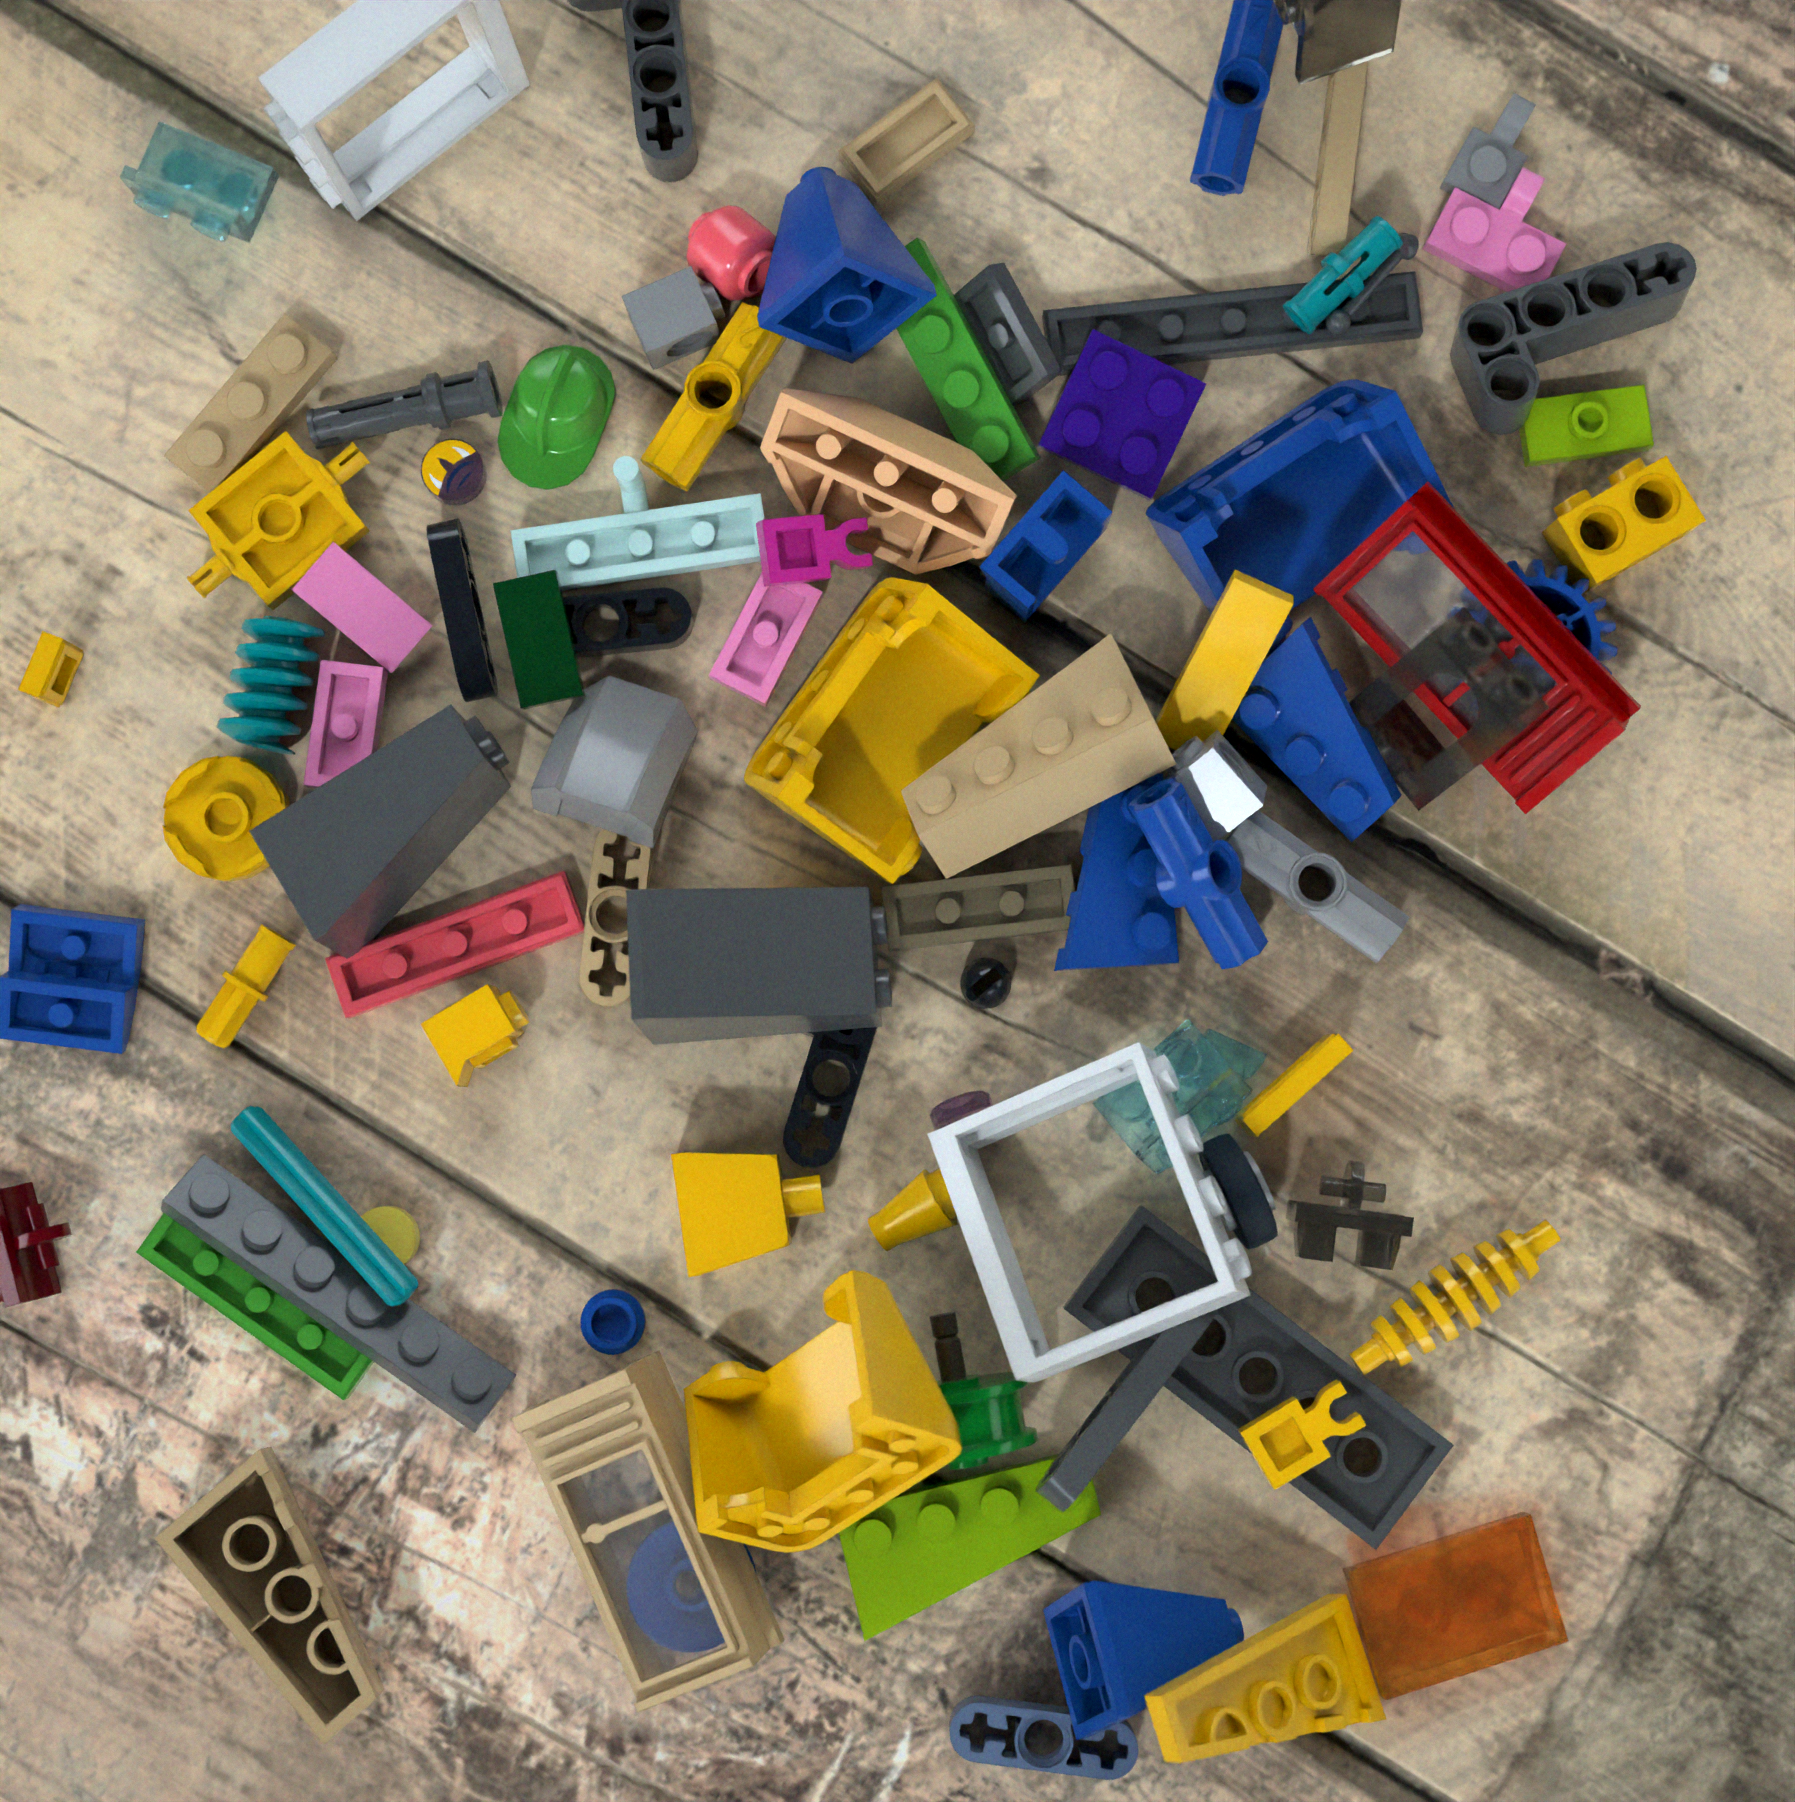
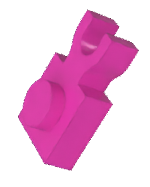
[756,514,873,587]

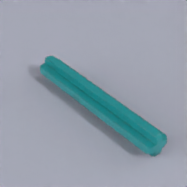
[230,1106,419,1306]

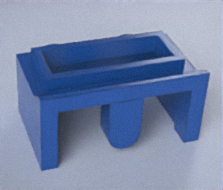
[979,470,1112,622]

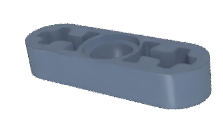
[949,1695,1138,1780]

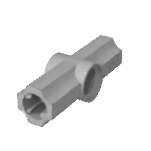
[1225,810,1410,963]

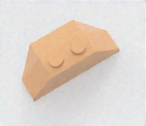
[760,388,1017,575]

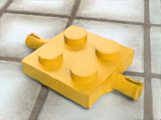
[186,431,370,610]

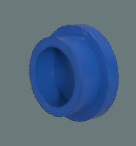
[580,1289,646,1355]

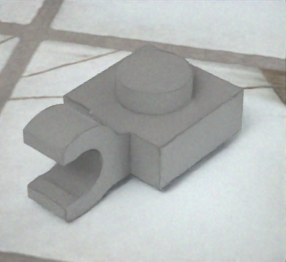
[1439,93,1536,209]

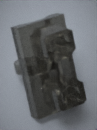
[1286,1160,1414,1270]

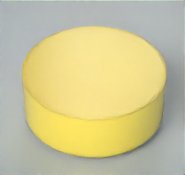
[361,1206,420,1265]

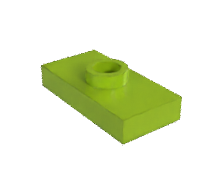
[1519,385,1654,467]

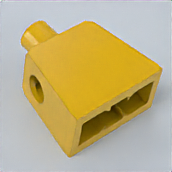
[671,1152,825,1277]

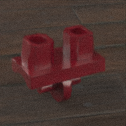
[0,1182,72,1308]

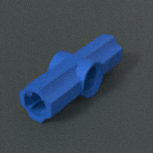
[1190,0,1286,196]
[1128,777,1268,970]

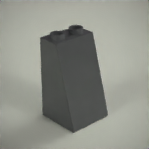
[249,705,511,959]
[626,887,892,1045]

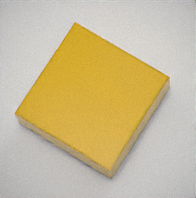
[18,631,84,708]

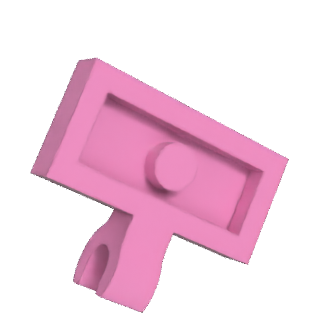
[1422,167,1566,292]

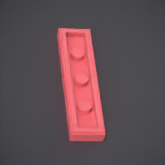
[325,871,585,1019]

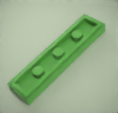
[136,1213,374,1400]

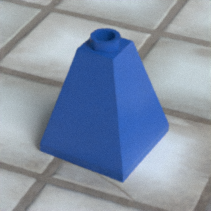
[757,167,937,363]
[1043,1580,1244,1740]

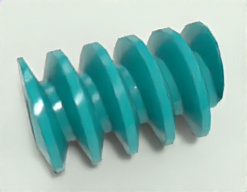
[217,616,326,755]

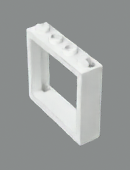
[258,0,530,221]
[928,1042,1252,1383]

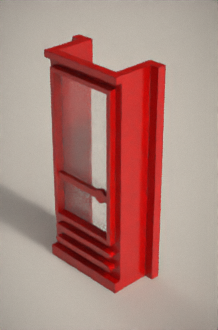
[1313,482,1641,814]

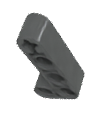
[567,0,698,182]
[1450,242,1697,435]

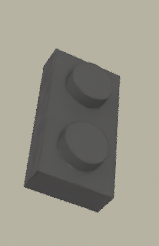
[954,263,1063,406]

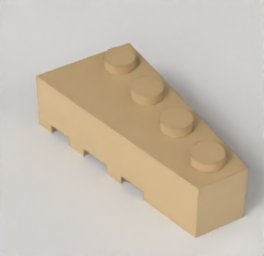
[901,633,1176,879]
[154,1447,385,1745]

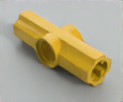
[640,302,787,492]

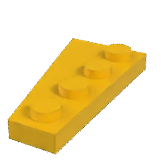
[1144,1594,1386,1763]

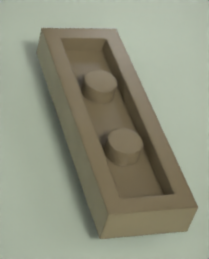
[881,864,1075,952]

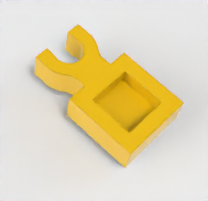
[1237,1379,1367,1490]

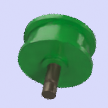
[930,1312,1038,1470]

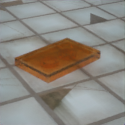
[1343,1512,1569,1700]

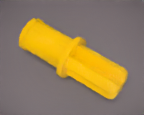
[196,924,296,1048]

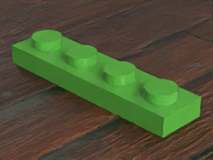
[896,238,1041,481]

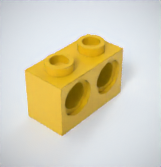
[1542,456,1706,595]

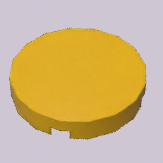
[162,756,290,882]

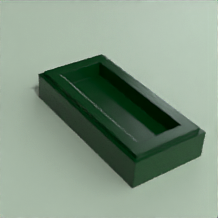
[493,570,586,710]

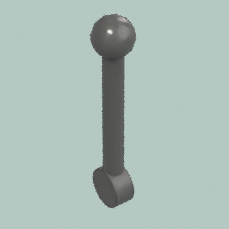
[1326,233,1419,335]

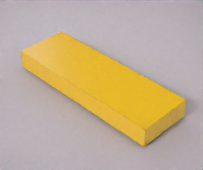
[1155,570,1294,750]

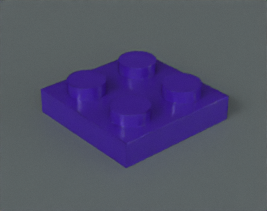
[1037,329,1206,500]

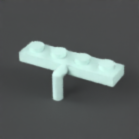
[511,456,765,591]

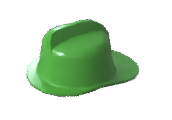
[498,345,615,490]

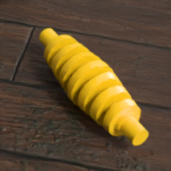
[1349,1219,1561,1376]

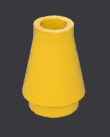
[868,1167,957,1251]

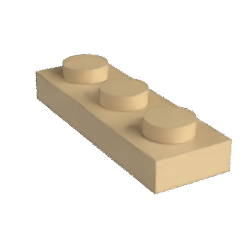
[163,313,338,493]

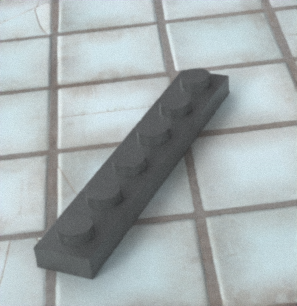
[161,1154,516,1433]

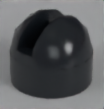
[960,958,1011,1009]

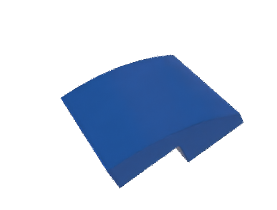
[0,904,145,1054]

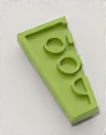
[839,1454,1101,1642]

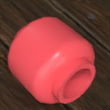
[686,205,776,301]

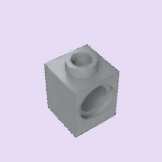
[622,266,725,370]
[1166,730,1267,841]

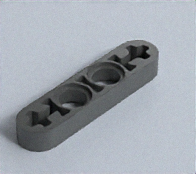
[1036,1287,1218,1512]

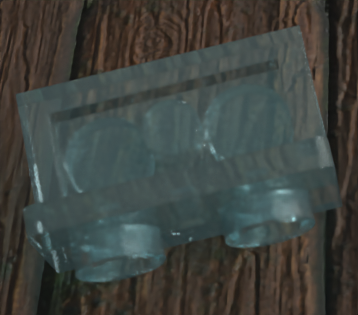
[120,121,279,243]
[1092,1019,1253,1174]

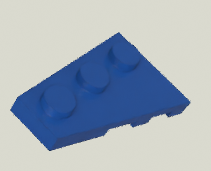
[1232,617,1402,843]
[1054,774,1179,971]

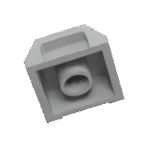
[531,676,698,849]

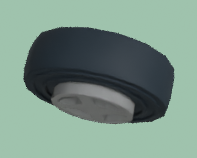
[1198,1133,1278,1249]

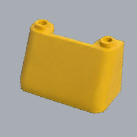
[744,577,1040,884]
[684,1269,962,1553]

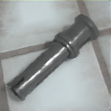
[306,360,503,450]

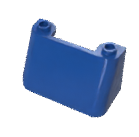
[1145,379,1454,656]

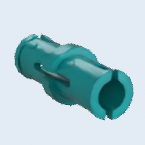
[1282,216,1403,335]

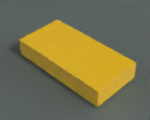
[1234,1033,1354,1137]

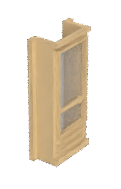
[511,1351,785,1713]

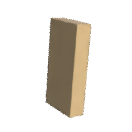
[838,78,975,206]

